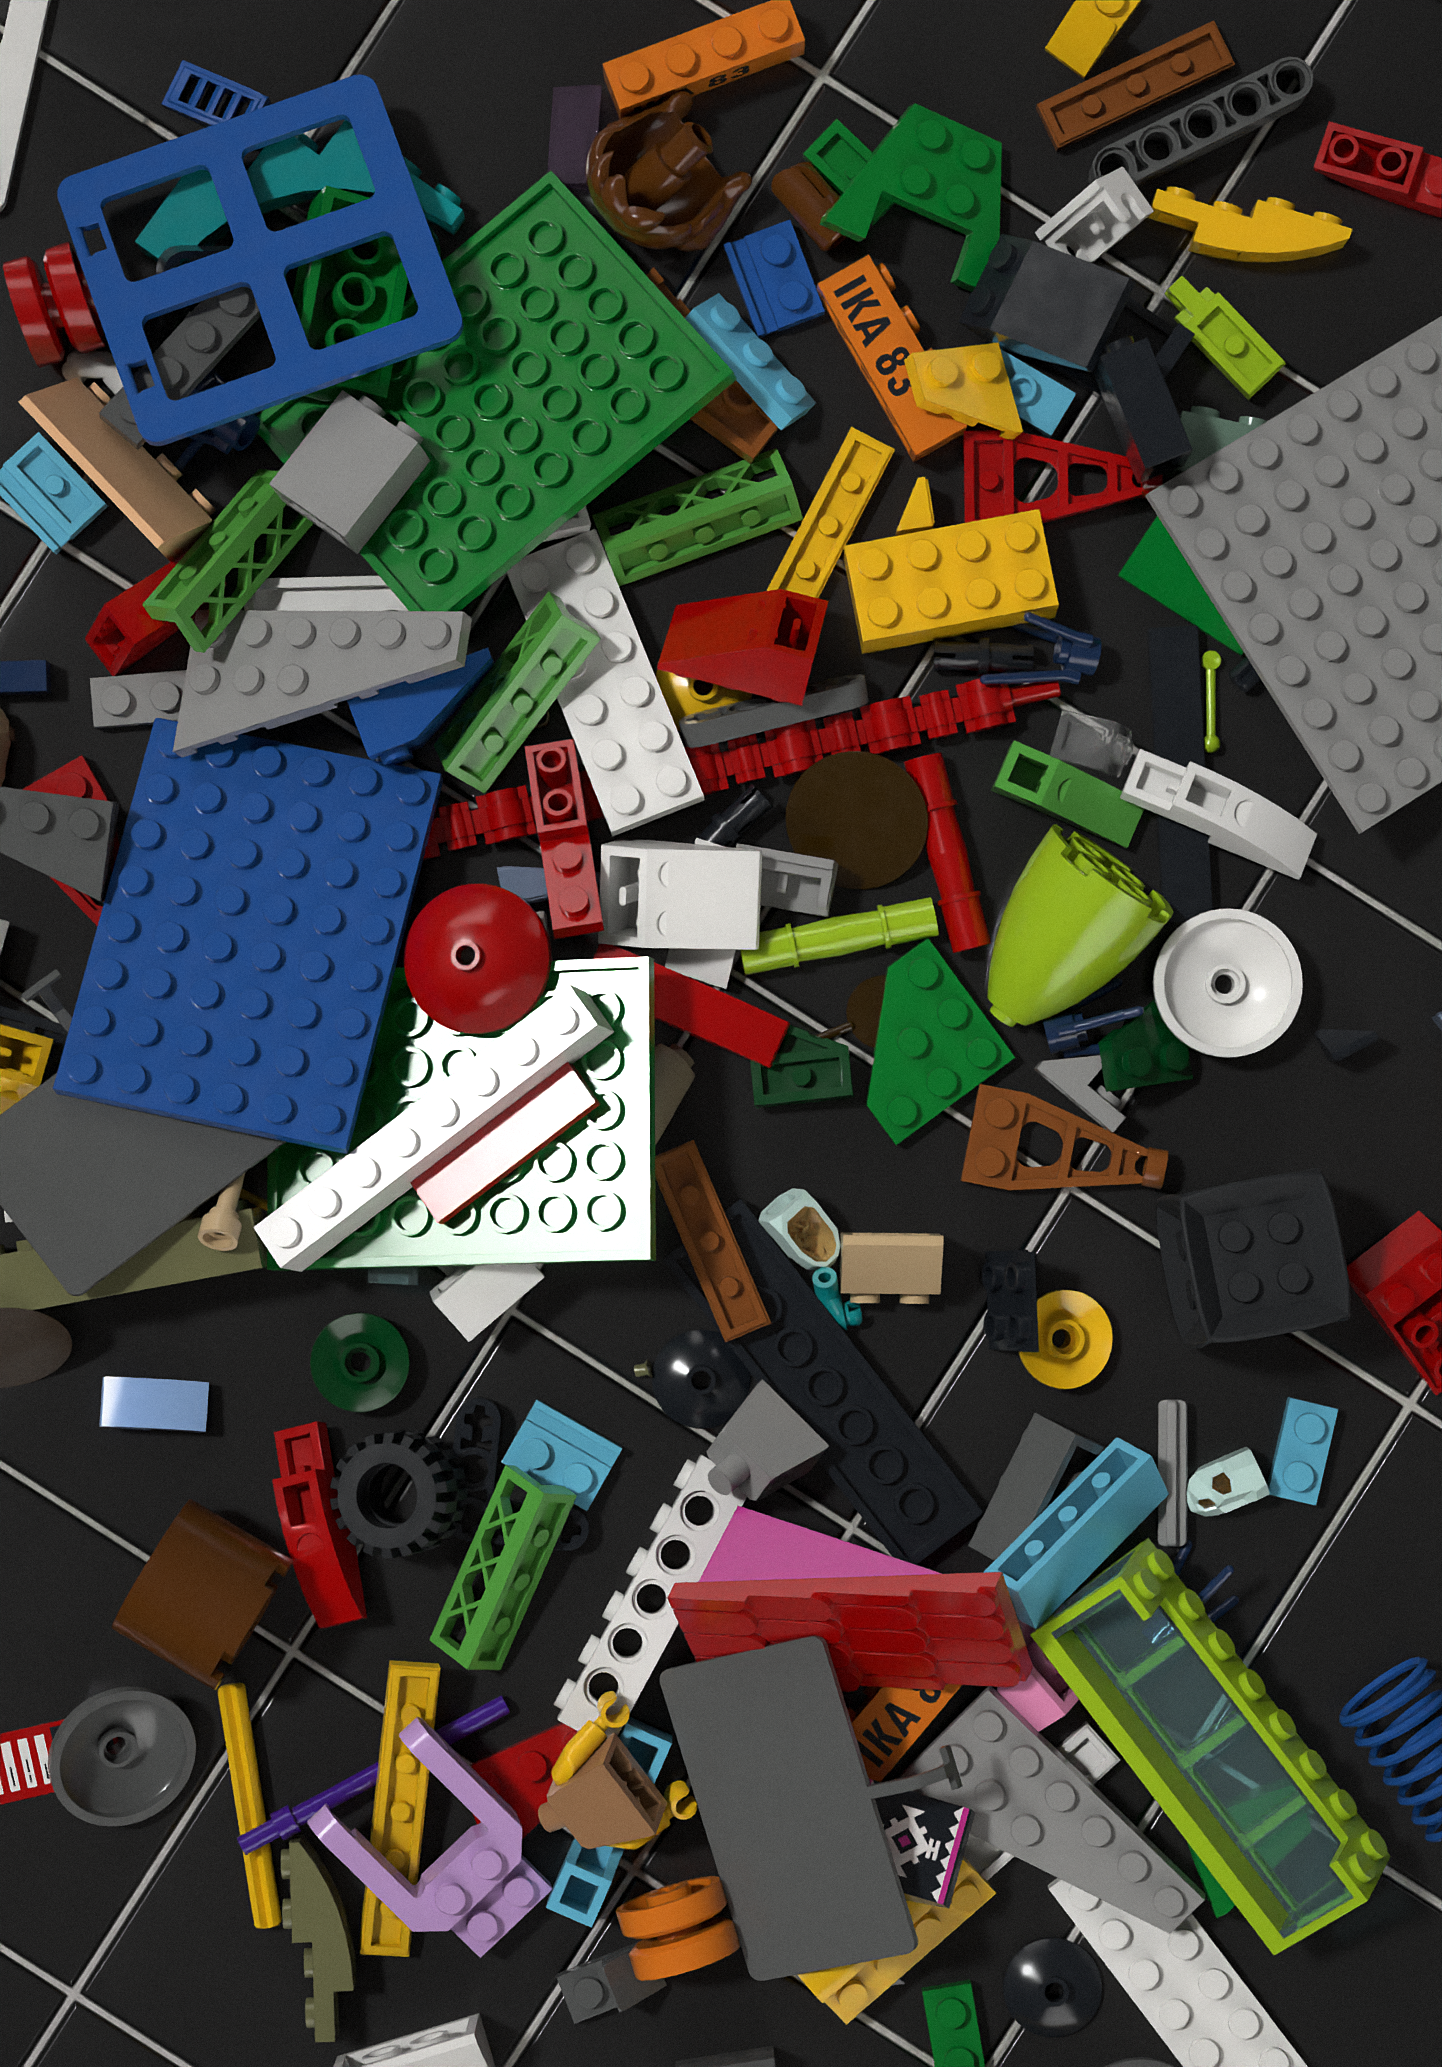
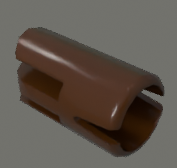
[771,162,847,252]

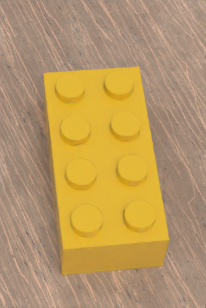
[844,509,1059,654]

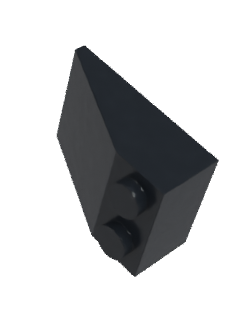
[958,234,1136,372]

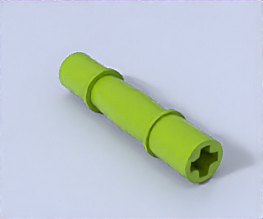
[740,897,939,975]

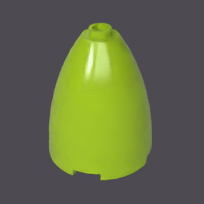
[987,824,1173,1027]

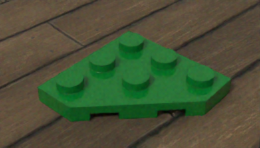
[866,938,1015,1145]

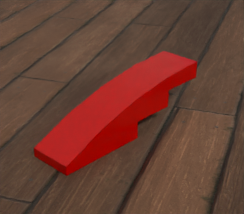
[593,943,790,1069]

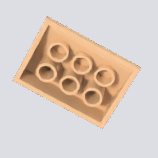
[18,377,216,562]

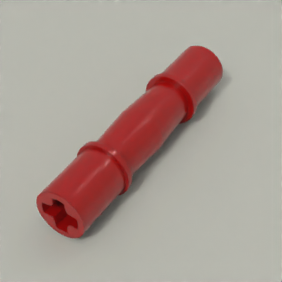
[904,752,991,953]

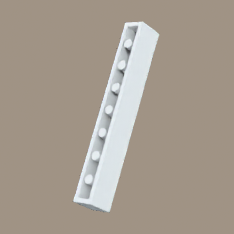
[253,984,614,1272]

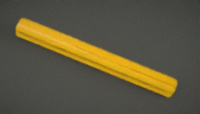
[218,1683,282,1929]

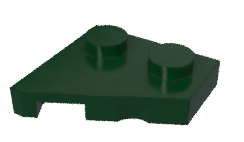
[1098,999,1193,1092]
[750,1025,854,1108]

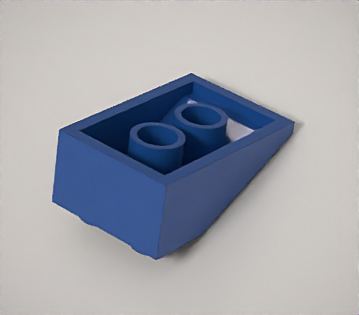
[347,648,495,766]

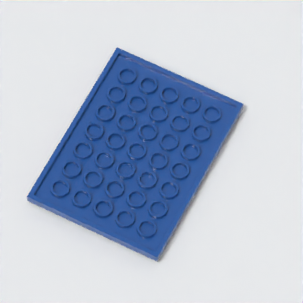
[53,718,443,1154]

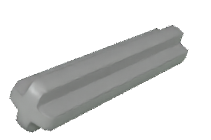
[1158,1399,1188,1547]

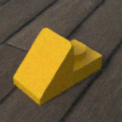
[1044,0,1142,79]

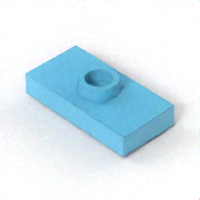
[1000,349,1076,438]

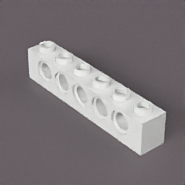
[554,1455,747,1736]

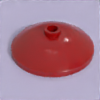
[404,884,552,1034]

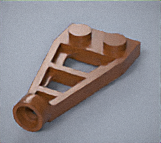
[960,1084,1168,1190]

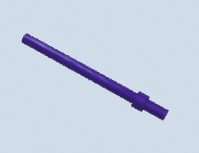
[237,1696,510,1855]

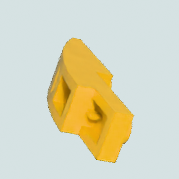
[1147,187,1352,262]

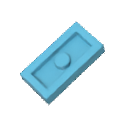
[1267,1397,1338,1506]

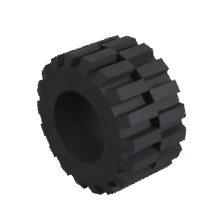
[330,1430,468,1558]

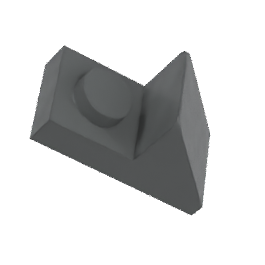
[556,1941,667,2024]

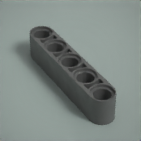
[1088,56,1313,188]

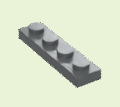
[99,287,261,450]

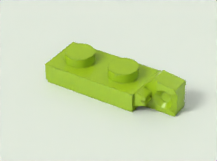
[1164,276,1286,400]

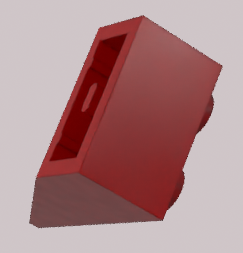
[657,589,829,706]
[1347,1211,1442,1395]

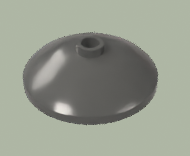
[48,1686,196,1826]

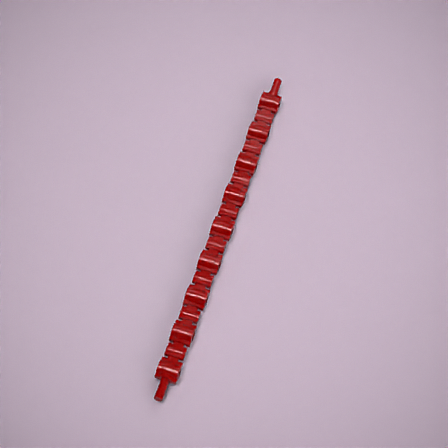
[423,678,1061,861]

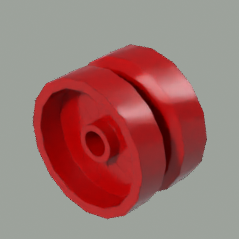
[3,241,106,368]

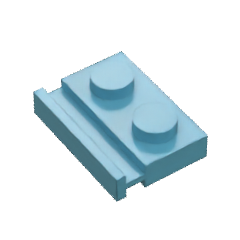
[0,432,108,555]
[501,1399,623,1511]

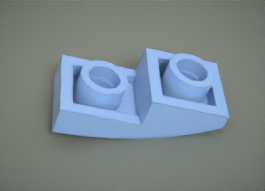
[99,1377,209,1433]

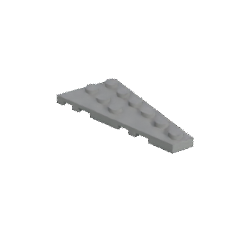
[173,610,472,757]
[894,1686,1206,1934]

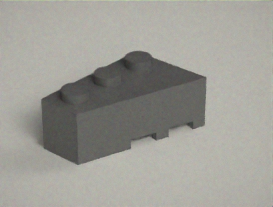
[0,787,120,901]

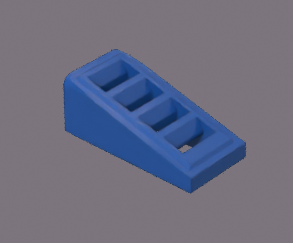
[162,60,272,127]

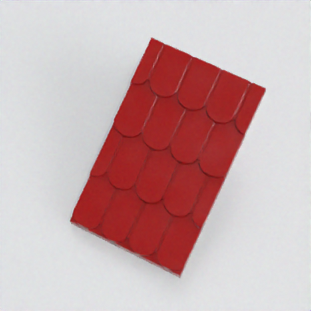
[667,1506,1033,1692]

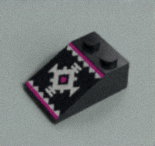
[869,1779,975,1909]

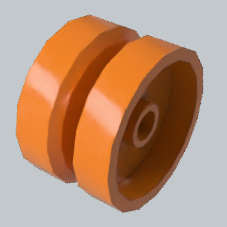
[616,1876,740,1981]

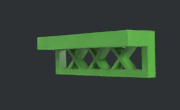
[592,448,803,587]
[142,469,313,653]
[434,591,601,794]
[430,1465,577,1670]

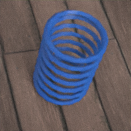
[1339,1657,1442,1843]

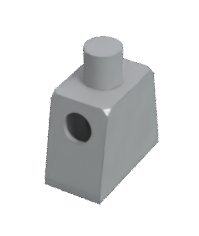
[707,1379,829,1501]

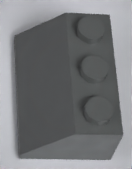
[968,1413,1107,1561]

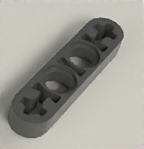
[679,674,870,748]

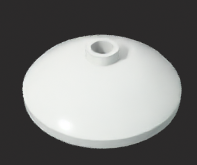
[1153,908,1303,1058]

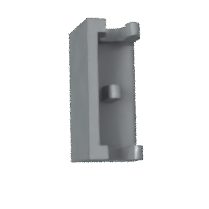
[736,843,838,917]

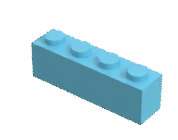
[983,1437,1169,1630]

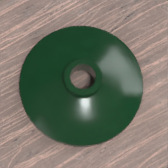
[310,1313,410,1412]

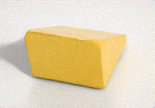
[895,477,935,536]

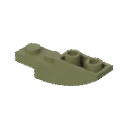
[281,1835,358,2042]

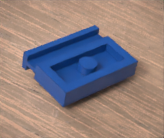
[723,220,825,339]

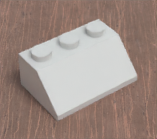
[333,2013,496,2067]

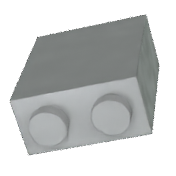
[269,390,431,554]

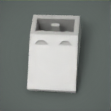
[598,838,763,950]

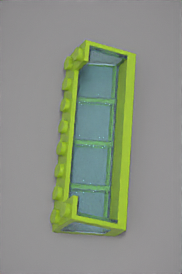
[1030,1538,1391,1956]

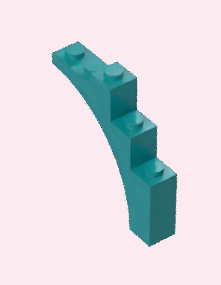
[135,120,466,269]

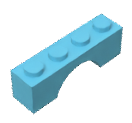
[546,1716,673,1928]

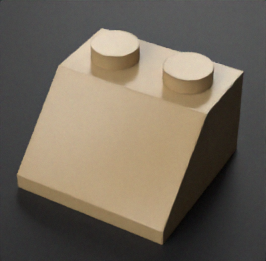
[840,1232,944,1304]

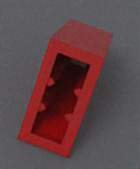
[85,551,227,676]

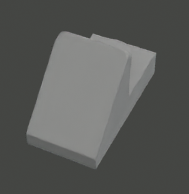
[1034,1055,1126,1132]

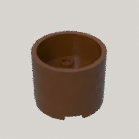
[111,1498,294,1690]

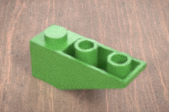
[991,740,1144,849]

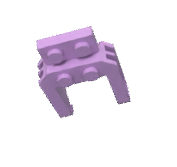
[307,1716,552,1958]

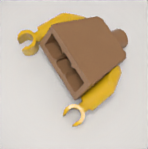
[538,1691,697,1850]

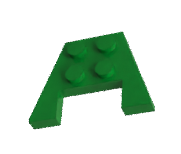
[819,103,1002,292]

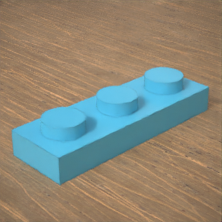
[685,293,816,430]

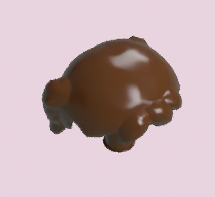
[585,91,752,252]

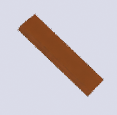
[1036,21,1235,152]
[655,1140,771,1342]

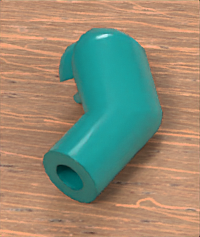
[812,1267,863,1330]

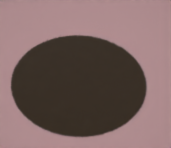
[786,751,928,889]
[0,1308,72,1388]

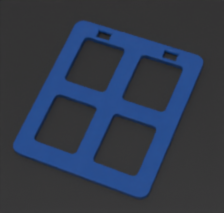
[57,75,464,446]

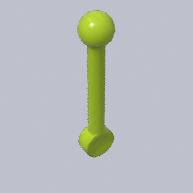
[1200,650,1221,753]

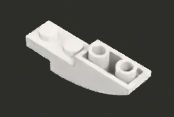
[1120,749,1317,880]

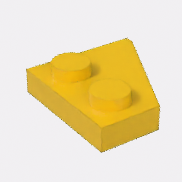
[904,342,1023,439]

